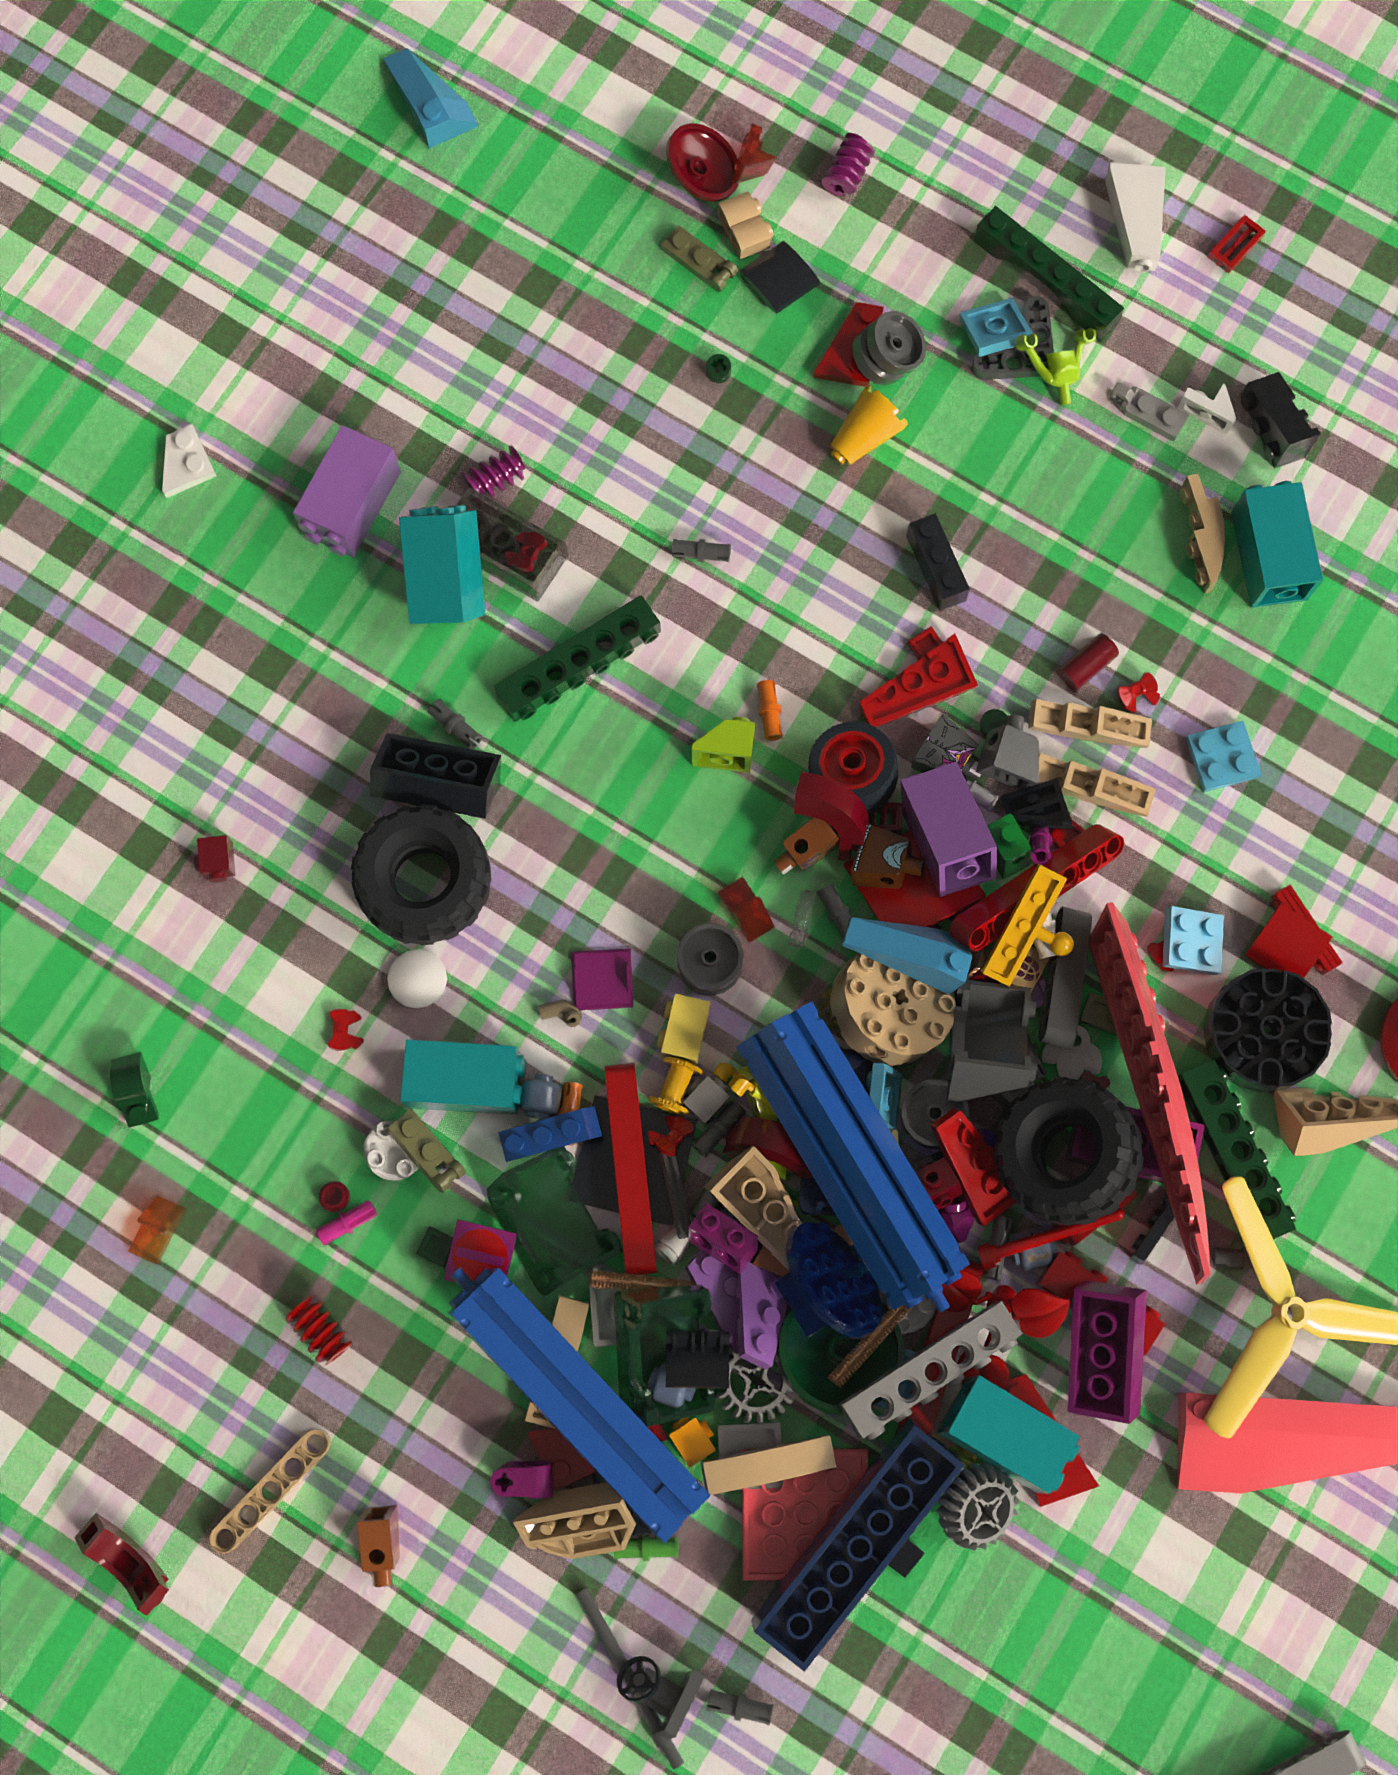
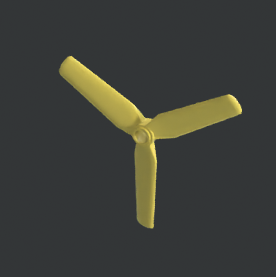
[1204,1176,1398,1438]

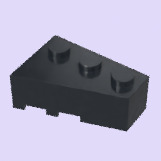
[1241,372,1321,468]

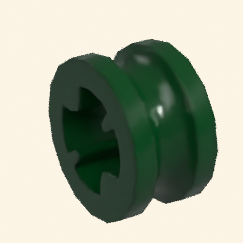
[706,354,731,383]

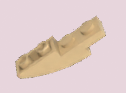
[1180,473,1225,594]
[525,1295,589,1429]

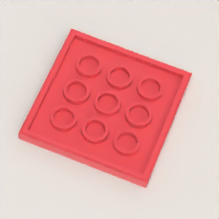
[741,1448,868,1581]

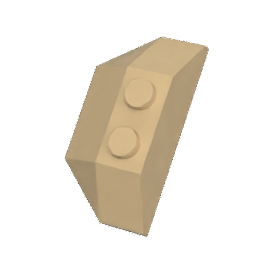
[513,1482,636,1559]

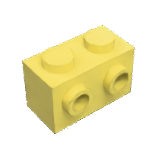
[657,993,711,1065]

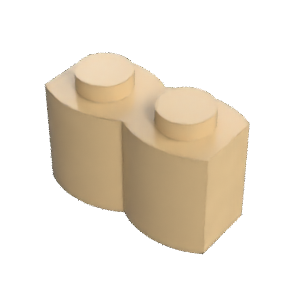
[717,192,773,260]

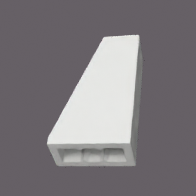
[1105,162,1166,272]

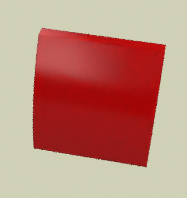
[1245,903,1333,978]

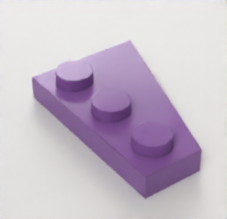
[685,1249,740,1354]

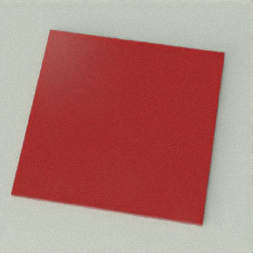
[843,830,986,927]

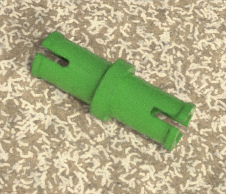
[614,1535,679,1561]

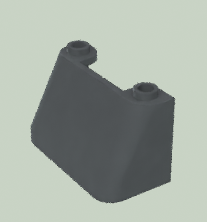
[947,980,1036,1102]

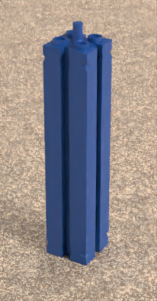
[736,1001,970,1313]
[448,1268,711,1543]

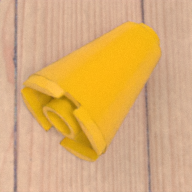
[830,385,908,465]

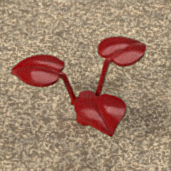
[941,1269,1070,1389]

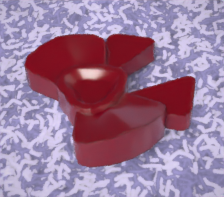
[505,532,548,572]

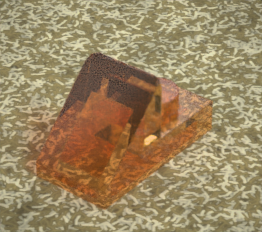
[128,1195,186,1265]

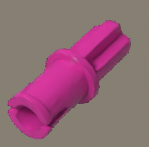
[315,1201,377,1246]

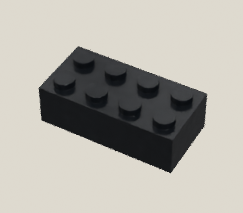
[370,733,501,819]

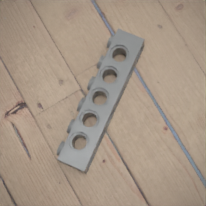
[838,1301,1022,1440]

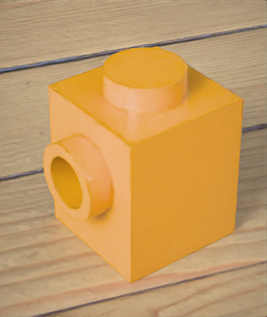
[669,1415,716,1468]

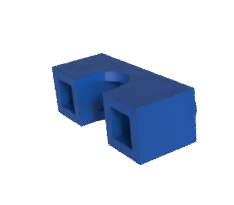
[498,1106,602,1162]

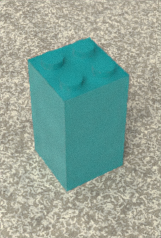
[1231,481,1323,608]
[399,505,485,624]
[400,1040,526,1115]
[937,1375,1080,1494]

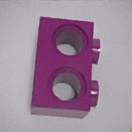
[688,1203,758,1274]

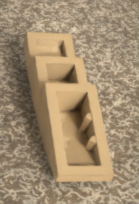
[1028,698,1152,748]
[1038,753,1156,817]
[701,1435,837,1495]

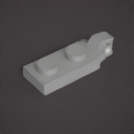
[1110,382,1189,441]

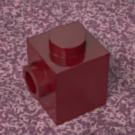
[194,835,236,883]

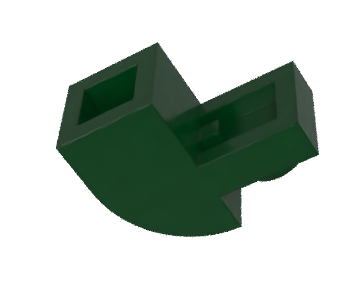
[110,1052,159,1128]

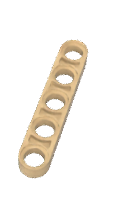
[209,1429,331,1554]

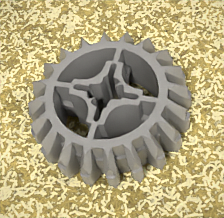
[716,1343,794,1424]
[936,1462,1020,1551]

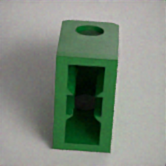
[987,813,1032,879]

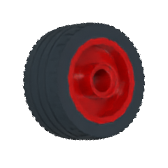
[808,721,898,814]

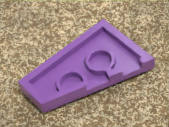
[735,1262,793,1370]

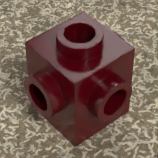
[915,1157,963,1209]

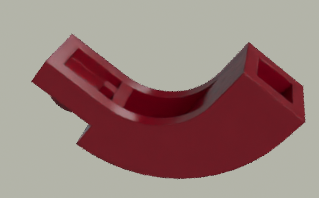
[794,772,869,862]
[722,1117,814,1179]
[74,1513,169,1616]

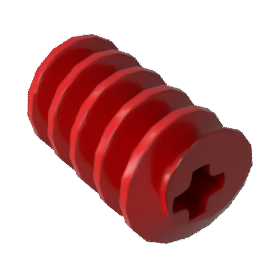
[285,1296,353,1366]

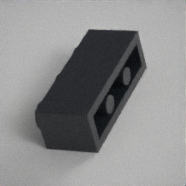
[906,513,970,611]

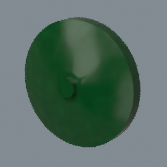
[778,1286,905,1414]

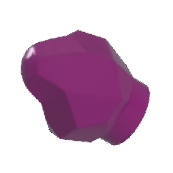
[938,1196,974,1243]

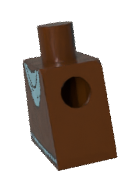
[851,824,925,889]

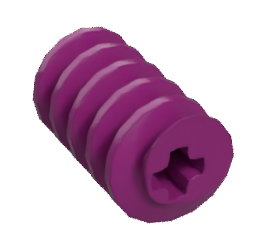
[822,133,875,197]
[462,445,525,503]

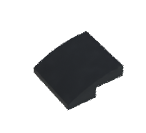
[740,240,820,314]

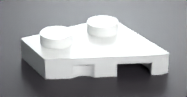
[162,424,217,498]

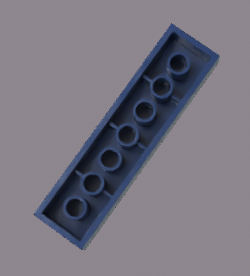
[751,1417,965,1672]

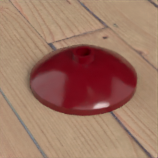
[666,123,741,202]

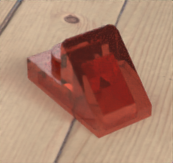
[731,123,776,184]
[718,877,775,943]

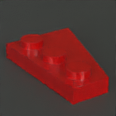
[813,302,884,387]

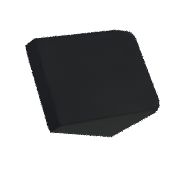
[888,1540,924,1578]

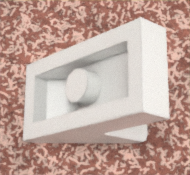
[1177,383,1236,435]

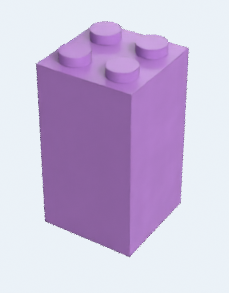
[293,425,401,558]
[900,762,997,897]

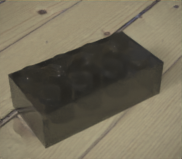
[457,487,568,602]

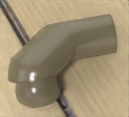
[538,999,582,1027]

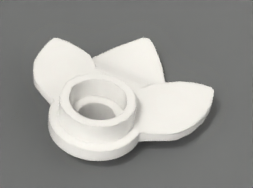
[1042,1025,1102,1079]

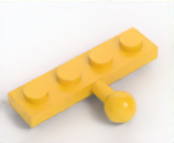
[981,864,1074,987]

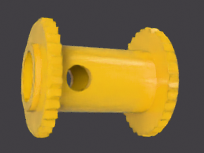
[649,1057,703,1115]

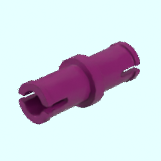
[1029,826,1053,865]

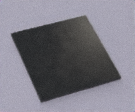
[568,1095,698,1226]

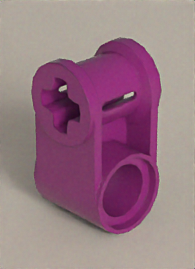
[490,1460,553,1499]

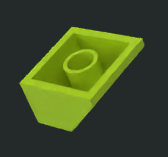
[692,717,755,773]

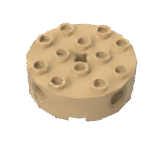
[830,953,956,1066]

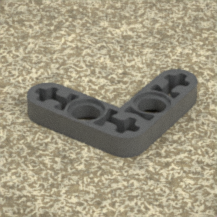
[972,296,1054,380]

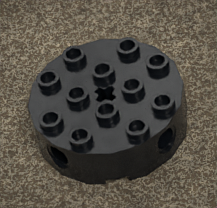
[1203,968,1332,1093]

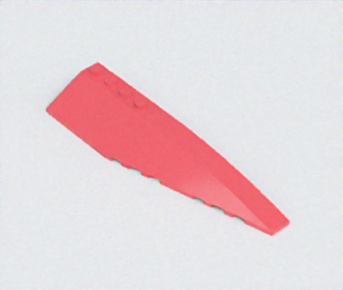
[1089,902,1211,1285]

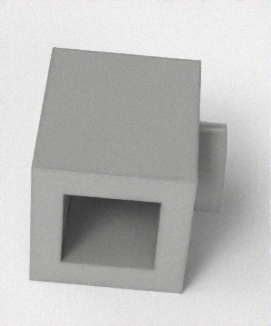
[683,1076,730,1126]

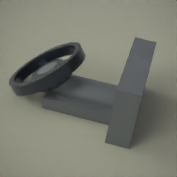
[617,1656,705,1739]

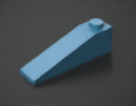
[383,48,478,148]
[842,917,973,995]

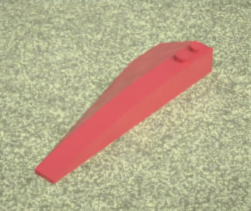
[1177,1392,1398,1493]

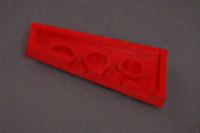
[1003,1374,1099,1507]

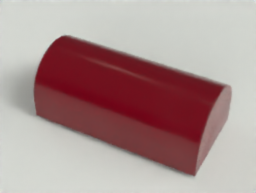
[1056,633,1119,693]

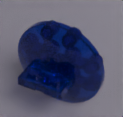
[775,1222,882,1339]

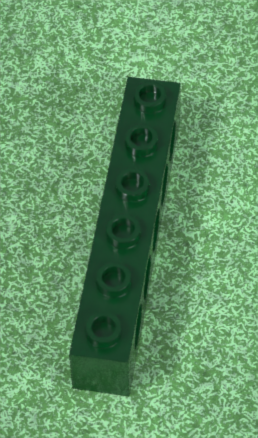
[494,595,661,722]
[1178,1059,1296,1239]

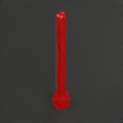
[977,1208,1125,1270]

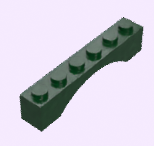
[974,206,1125,343]

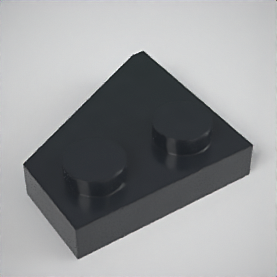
[1001,778,1073,829]

